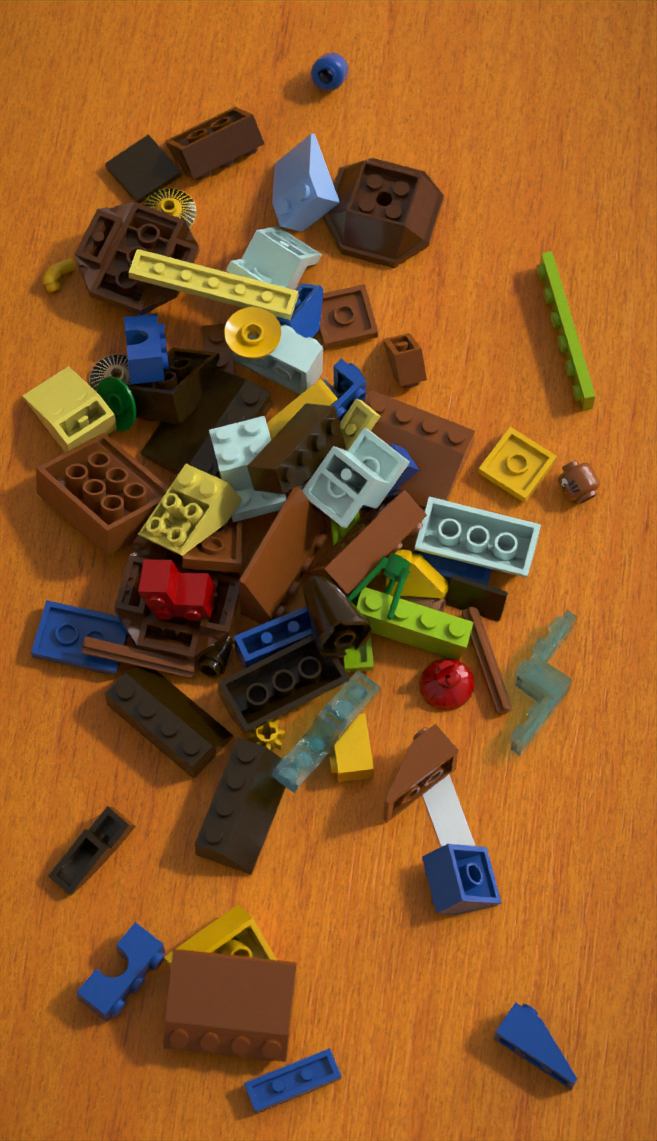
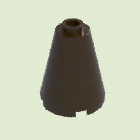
[303,575,372,659]

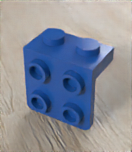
[332,359,367,422]

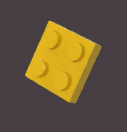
[478,427,557,503]

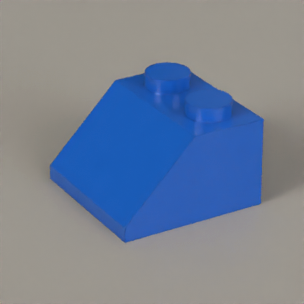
[422,844,502,915]

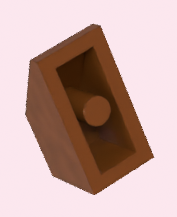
[383,333,427,388]

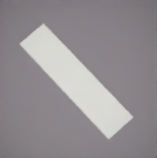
[423,775,475,847]

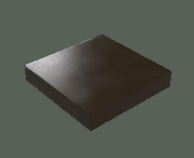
[105,134,181,204]

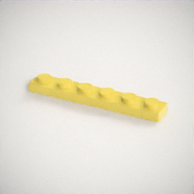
[128,249,298,320]

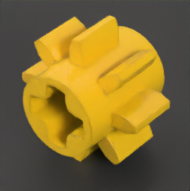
[249,720,286,750]

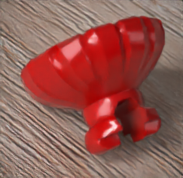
[419,658,475,711]

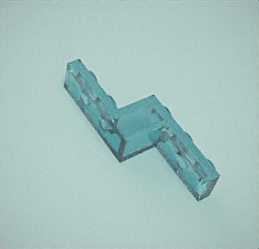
[510,610,577,756]
[271,670,381,793]

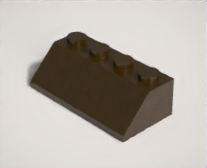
[218,634,350,734]
[105,667,233,779]
[195,737,294,875]

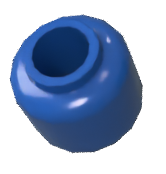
[311,53,349,91]

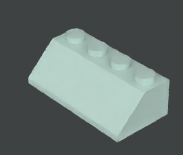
[414,497,541,578]

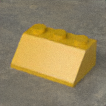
[164,904,277,969]

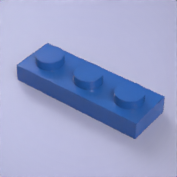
[244,1048,342,1114]

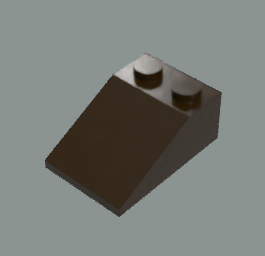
[128,347,220,424]

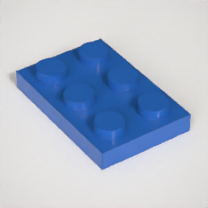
[31,600,128,676]

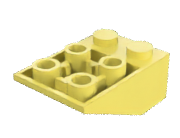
[22,366,117,453]
[138,464,242,556]

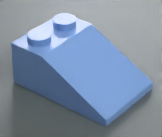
[272,133,340,232]

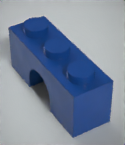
[124,313,169,384]
[76,922,165,1022]

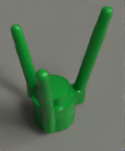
[347,552,412,620]

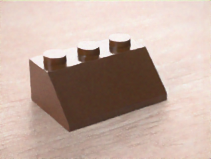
[165,107,265,180]

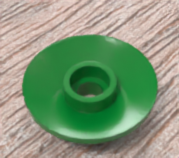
[97,376,136,431]

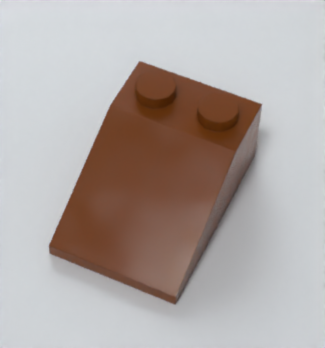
[383,724,459,822]

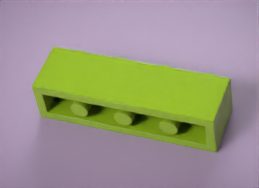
[354,587,473,660]

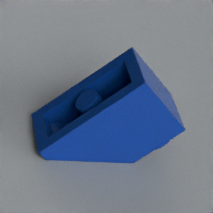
[275,283,323,338]

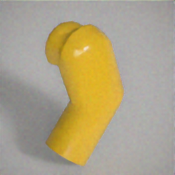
[42,257,76,292]

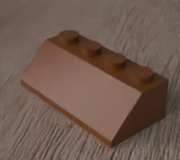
[307,490,427,595]

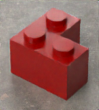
[138,559,216,620]

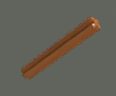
[462,607,512,715]
[81,637,196,679]

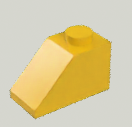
[386,550,449,599]
[329,713,374,783]

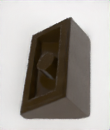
[446,575,508,621]

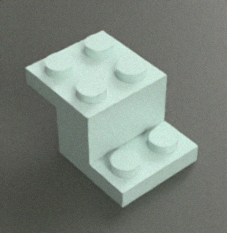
[226,226,322,290]
[209,416,287,522]
[302,428,410,528]

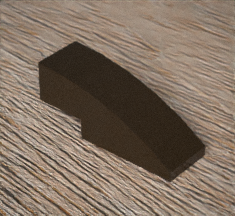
[48,806,136,895]

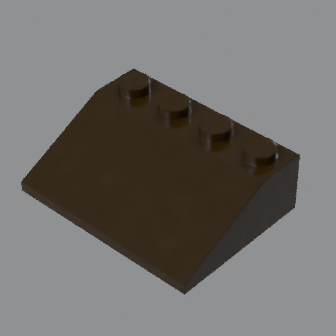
[140,368,273,480]

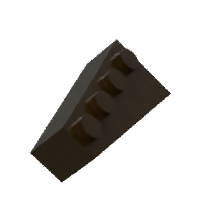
[247,403,347,494]

